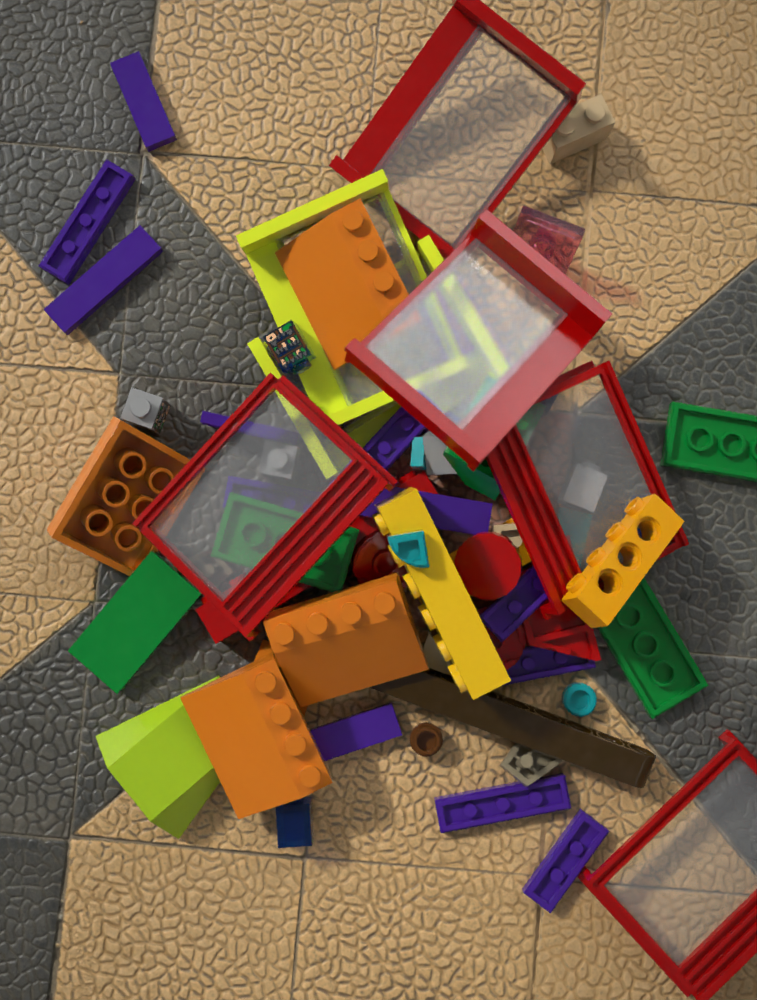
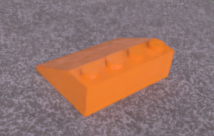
[275,198,422,371]
[46,416,206,576]
[263,572,429,707]
[180,652,333,819]

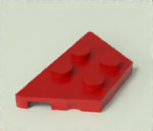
[521,535,601,661]

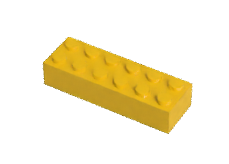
[372,487,511,700]

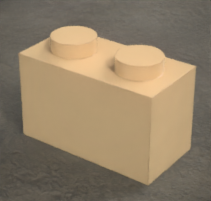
[539,94,615,164]

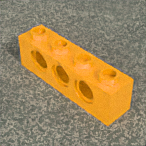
[561,494,685,628]

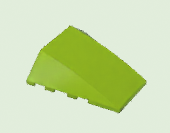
[95,675,221,839]

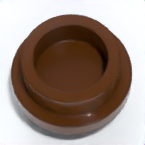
[410,722,443,757]

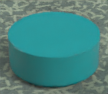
[562,682,597,717]

